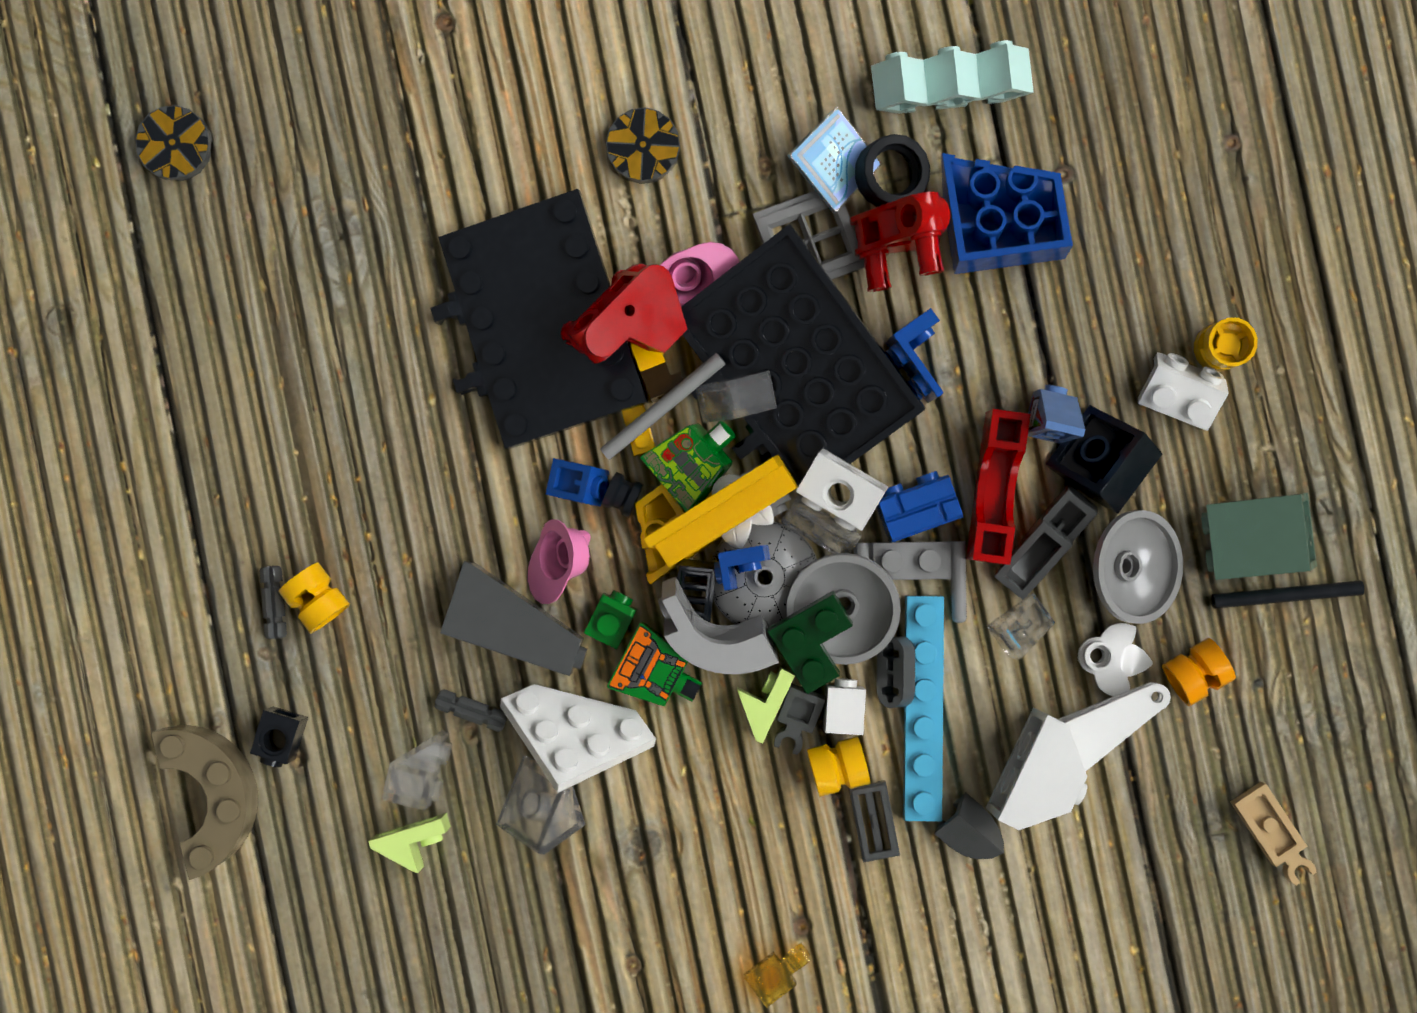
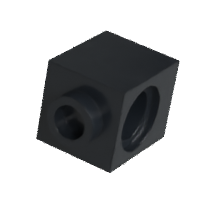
[250,706,308,767]

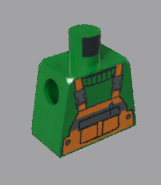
[607,621,702,706]

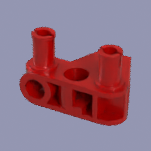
[849,191,950,292]
[561,264,687,364]

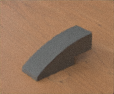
[994,483,1098,600]

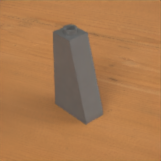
[440,561,588,676]

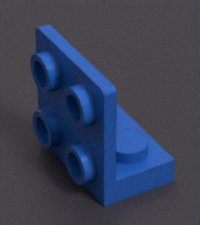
[885,308,944,403]

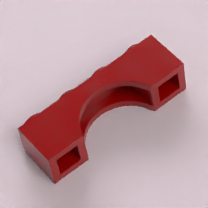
[966,409,1031,565]

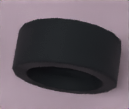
[855,134,930,207]

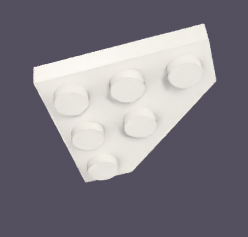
[500,684,656,793]

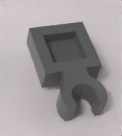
[774,683,826,755]

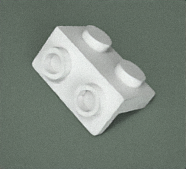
[1138,352,1229,431]

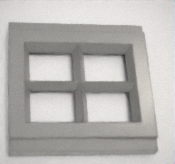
[752,190,865,280]

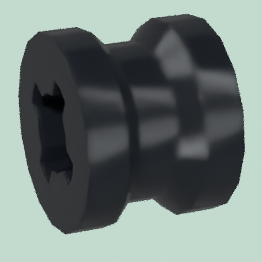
[601,472,644,518]

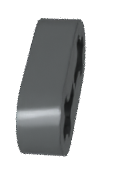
[877,636,915,708]

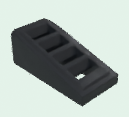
[677,559,715,622]

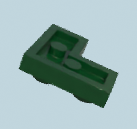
[768,591,853,694]

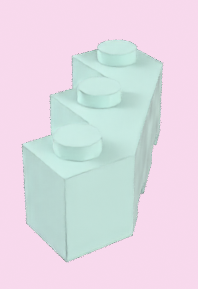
[871,40,1034,114]

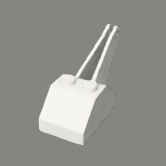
[986,682,1171,830]

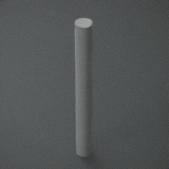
[600,353,726,460]

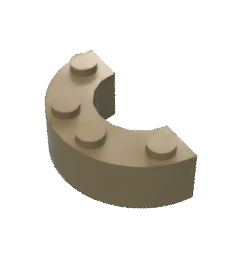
[151,725,258,880]

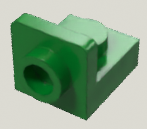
[584,590,637,650]

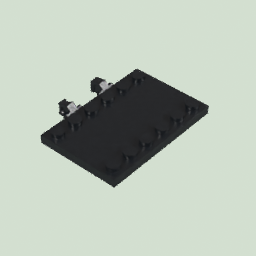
[430,189,648,450]
[681,224,926,497]

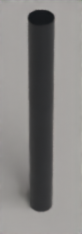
[1211,580,1364,609]

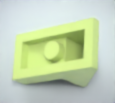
[737,666,795,744]
[368,813,451,873]

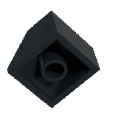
[1046,405,1162,514]

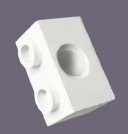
[796,448,888,531]

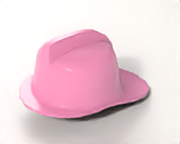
[660,242,739,307]
[527,519,591,604]

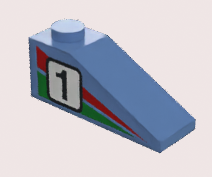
[1028,385,1085,444]

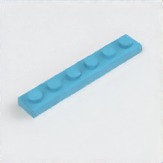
[903,596,944,822]

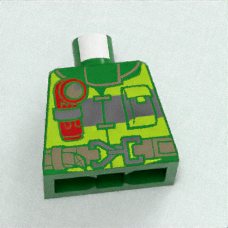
[640,421,736,512]

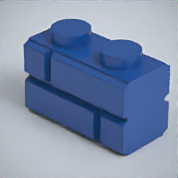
[876,471,963,543]

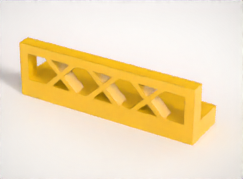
[643,455,798,568]

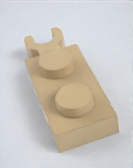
[1230,781,1317,886]

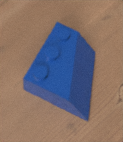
[941,153,1073,274]

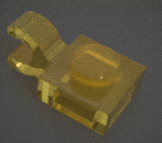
[744,942,811,1008]

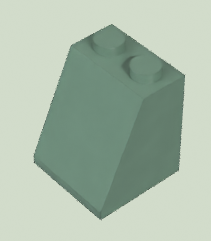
[1201,493,1317,580]

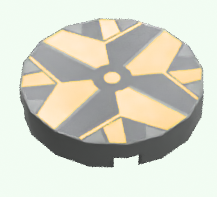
[135,105,212,181]
[606,107,680,184]

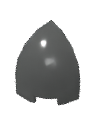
[934,792,1004,859]

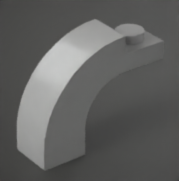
[658,577,779,674]

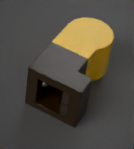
[631,343,683,403]

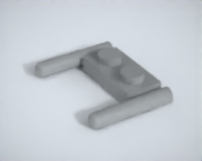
[854,541,967,623]

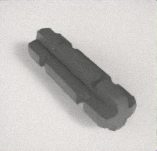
[260,566,287,639]
[434,689,507,732]

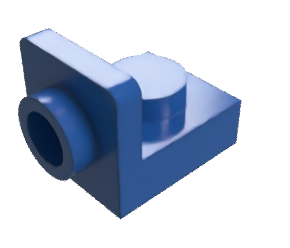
[545,458,609,507]
[714,545,771,591]

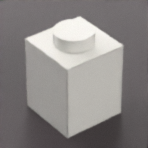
[823,678,866,735]

